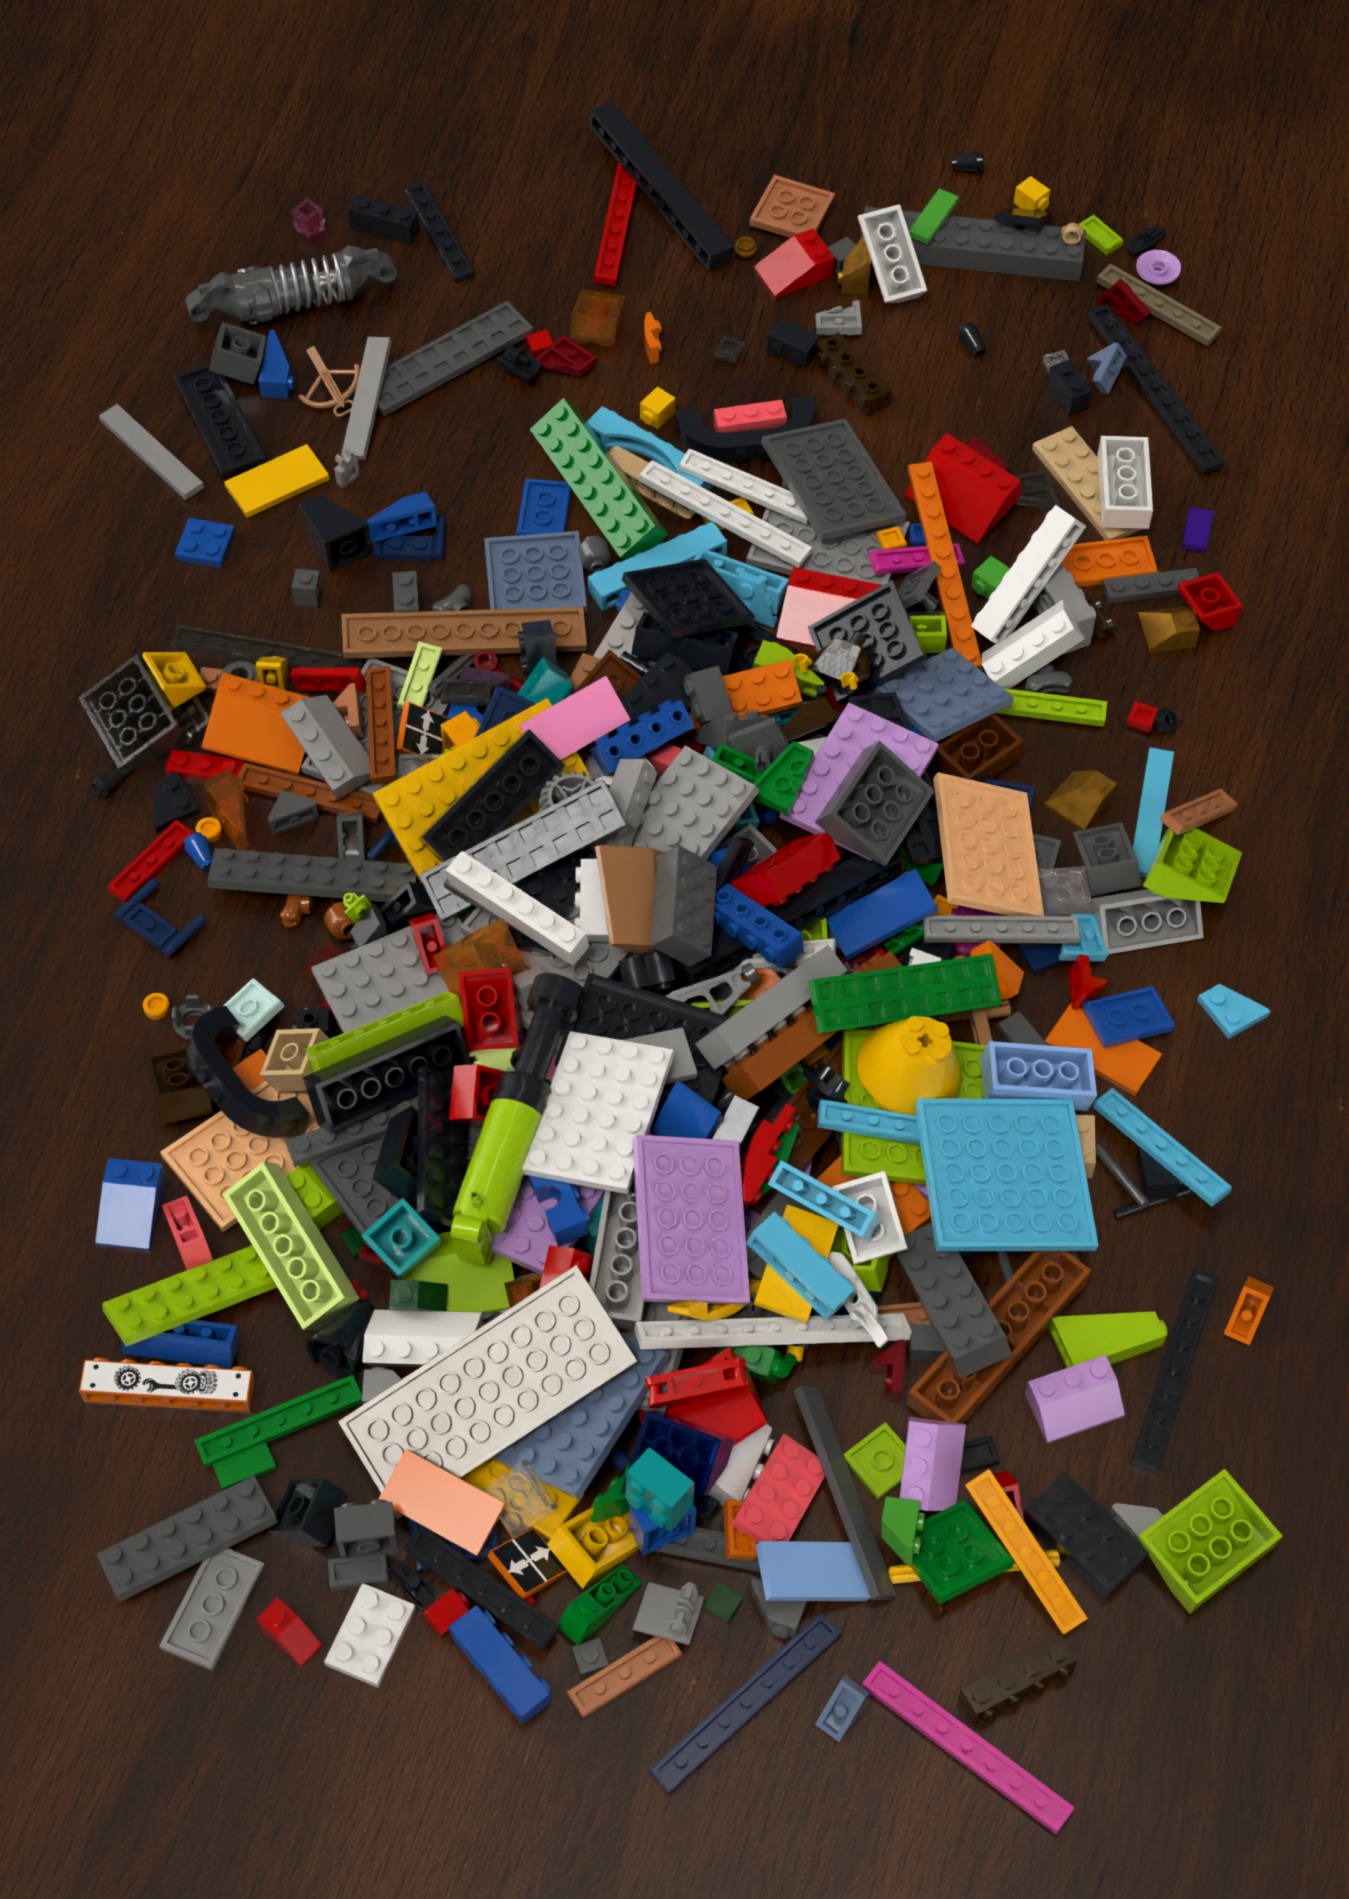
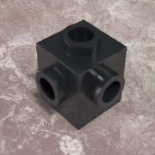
[292,1007,331,1039]

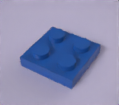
[175,518,235,568]

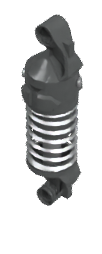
[185,245,397,325]

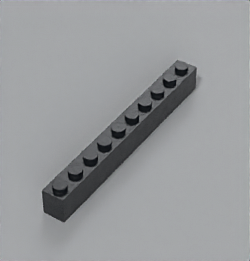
[589,101,733,271]
[673,850,905,986]

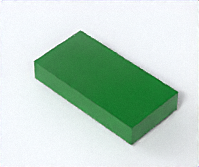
[212,1441,277,1490]

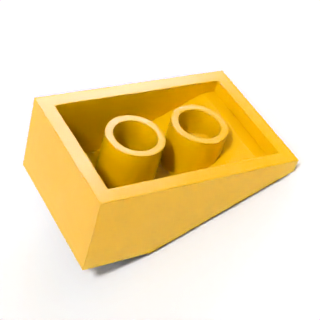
[547,1507,639,1589]

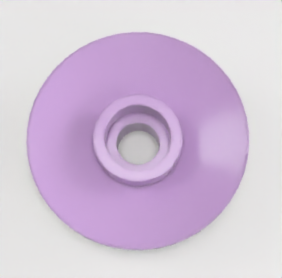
[1136,250,1181,285]

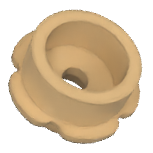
[1061,223,1083,244]

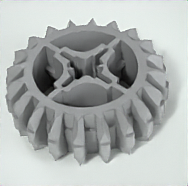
[539,770,600,811]

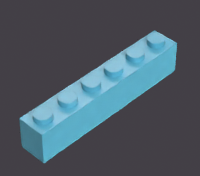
[588,522,727,611]

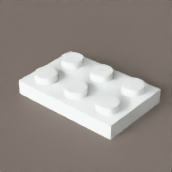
[324,1583,416,1688]

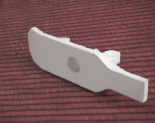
[828,1252,890,1348]

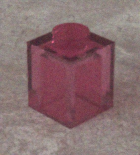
[292,198,326,240]

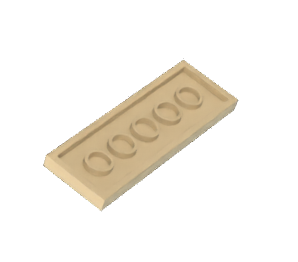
[1032,426,1142,541]

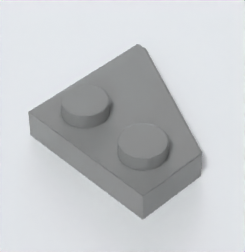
[815,300,862,336]

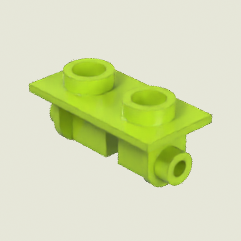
[343,893,372,924]

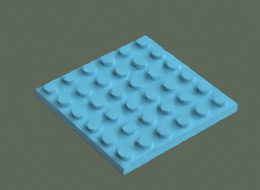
[915,1098,1099,1251]

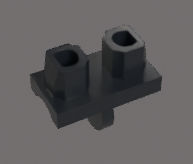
[496,345,543,386]
[801,1061,851,1109]

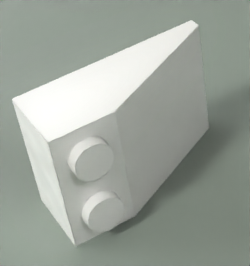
[832,1171,908,1265]

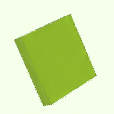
[844,1422,906,1501]

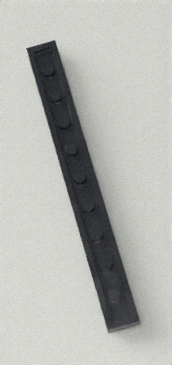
[1088,304,1225,475]

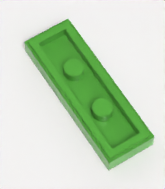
[909,189,959,244]

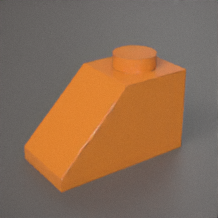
[970,940,1024,1001]
[1224,1276,1274,1346]

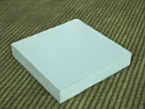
[223,978,285,1042]

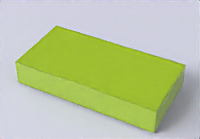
[1078,215,1124,256]

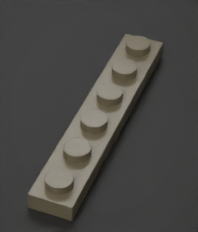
[1097,263,1222,346]

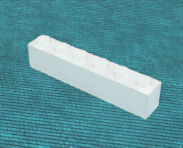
[971,505,1086,644]
[445,851,589,966]

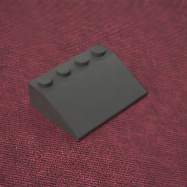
[815,740,935,866]

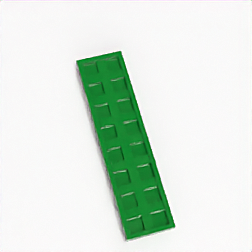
[808,953,1002,1034]

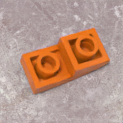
[644,312,661,364]

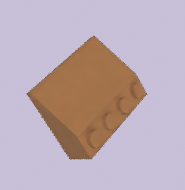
[595,845,665,956]

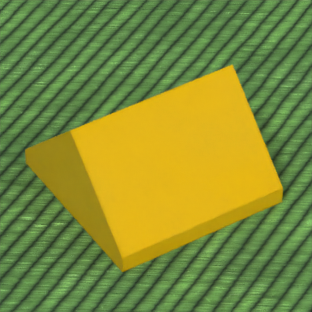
[142,652,206,708]

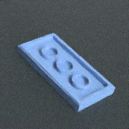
[755,1541,871,1601]

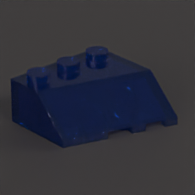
[620,1410,735,1496]

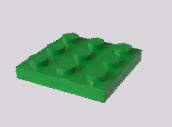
[910,1500,1013,1605]

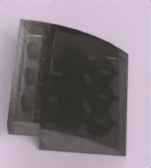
[79,651,211,770]

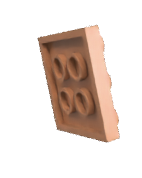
[749,175,835,238]

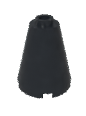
[306,1301,375,1378]

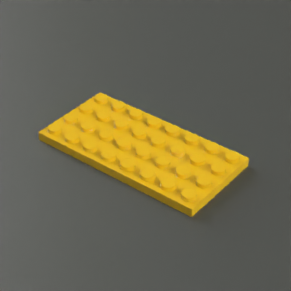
[372,698,590,883]

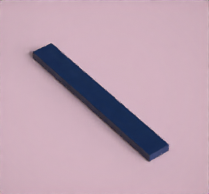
[649,1613,841,1795]

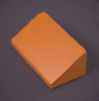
[232,1049,267,1091]

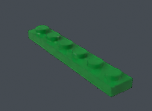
[194,1375,362,1469]

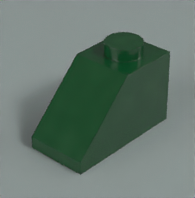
[389,1279,447,1312]

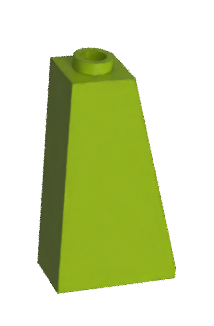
[1049,1311,1168,1368]

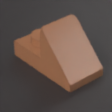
[333,683,364,739]

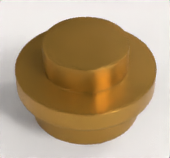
[735,236,757,257]

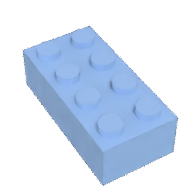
[980,1041,1097,1111]

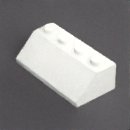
[858,204,927,303]
[982,600,1085,689]
[362,1310,483,1367]

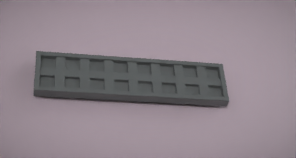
[377,301,534,416]
[208,848,417,902]

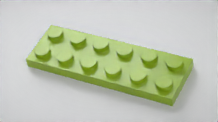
[102,1245,277,1347]

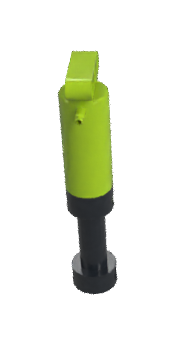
[451,973,586,1266]

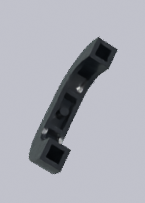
[675,396,815,463]
[186,1006,310,1138]

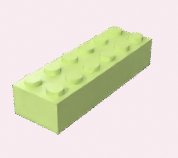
[222,1162,360,1330]

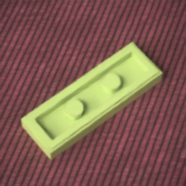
[397,642,442,710]

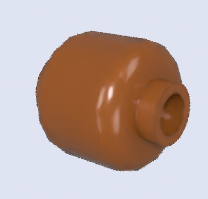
[324,902,355,940]

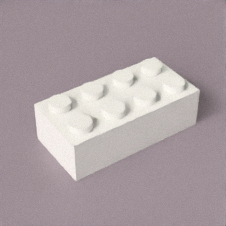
[1097,436,1153,529]

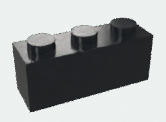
[348,194,420,246]

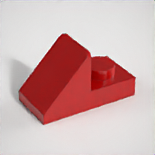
[1069,954,1109,1010]

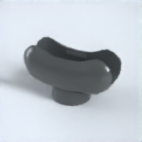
[432,584,472,611]
[1025,664,1072,693]

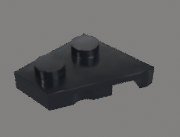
[153,772,200,833]

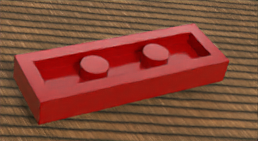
[290,667,366,691]
[166,749,244,785]

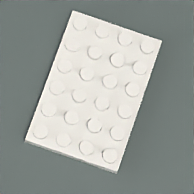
[522,1031,674,1194]

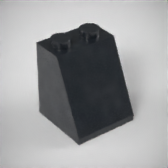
[299,494,372,573]

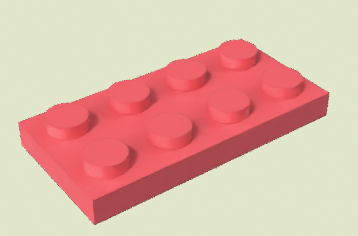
[730,1434,825,1542]

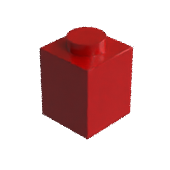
[422,1589,470,1637]

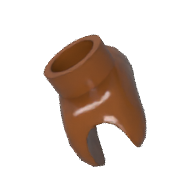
[280,894,313,927]

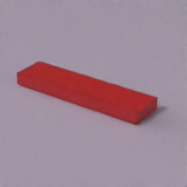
[107,820,195,903]

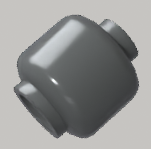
[578,535,611,572]

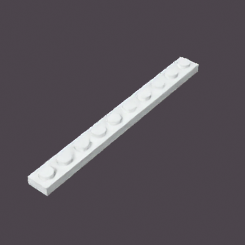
[634,1313,912,1350]

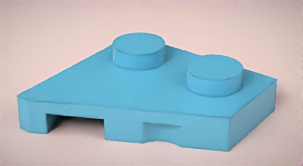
[735,570,778,628]
[1059,914,1108,961]
[1197,984,1270,1039]

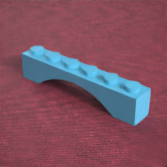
[587,406,714,491]

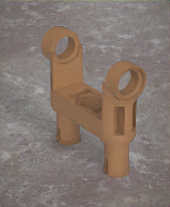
[933,1000,1011,1045]

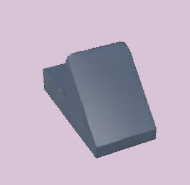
[1087,343,1127,394]
[815,1675,870,1742]

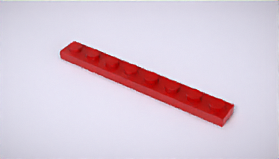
[593,162,636,286]

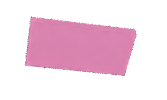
[518,676,631,760]

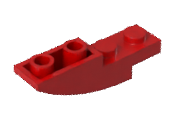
[741,1103,796,1210]

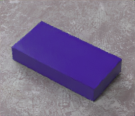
[1182,507,1213,553]

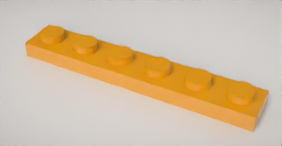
[965,1469,1088,1635]

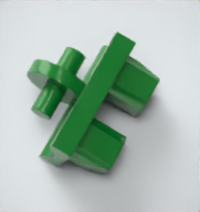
[883,920,924,956]

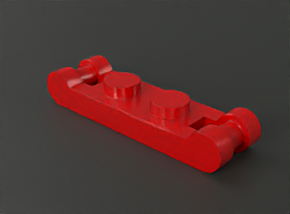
[645,1358,750,1409]

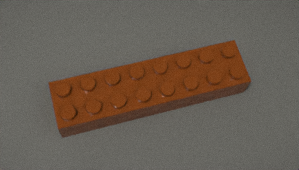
[721,951,902,1100]
[907,1251,1091,1424]

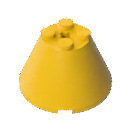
[856,1016,961,1116]

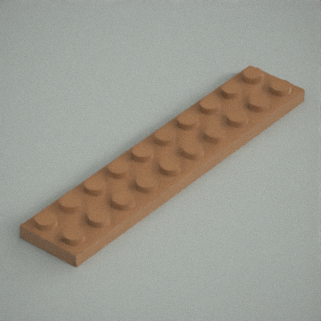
[341,607,587,659]

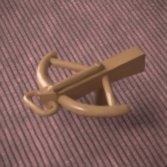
[299,346,360,417]

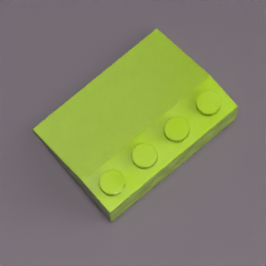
[1143,828,1242,903]
[403,1232,518,1313]
[1138,1469,1283,1614]

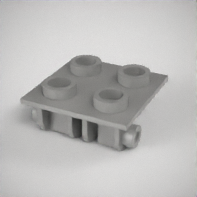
[633,1582,704,1645]

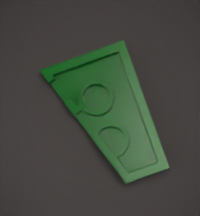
[753,741,814,816]

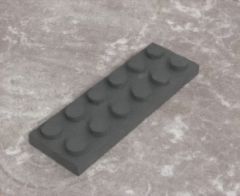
[96,1475,278,1603]

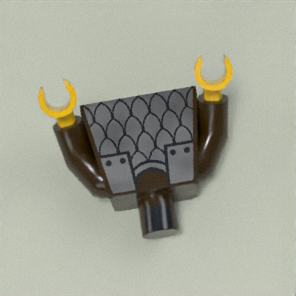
[793,631,871,693]

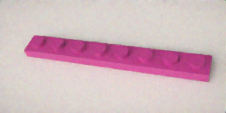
[862,1661,1075,1835]

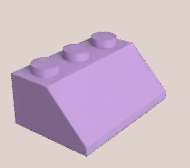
[1025,1355,1125,1444]
[899,1417,966,1511]

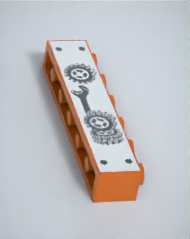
[79,1358,255,1413]

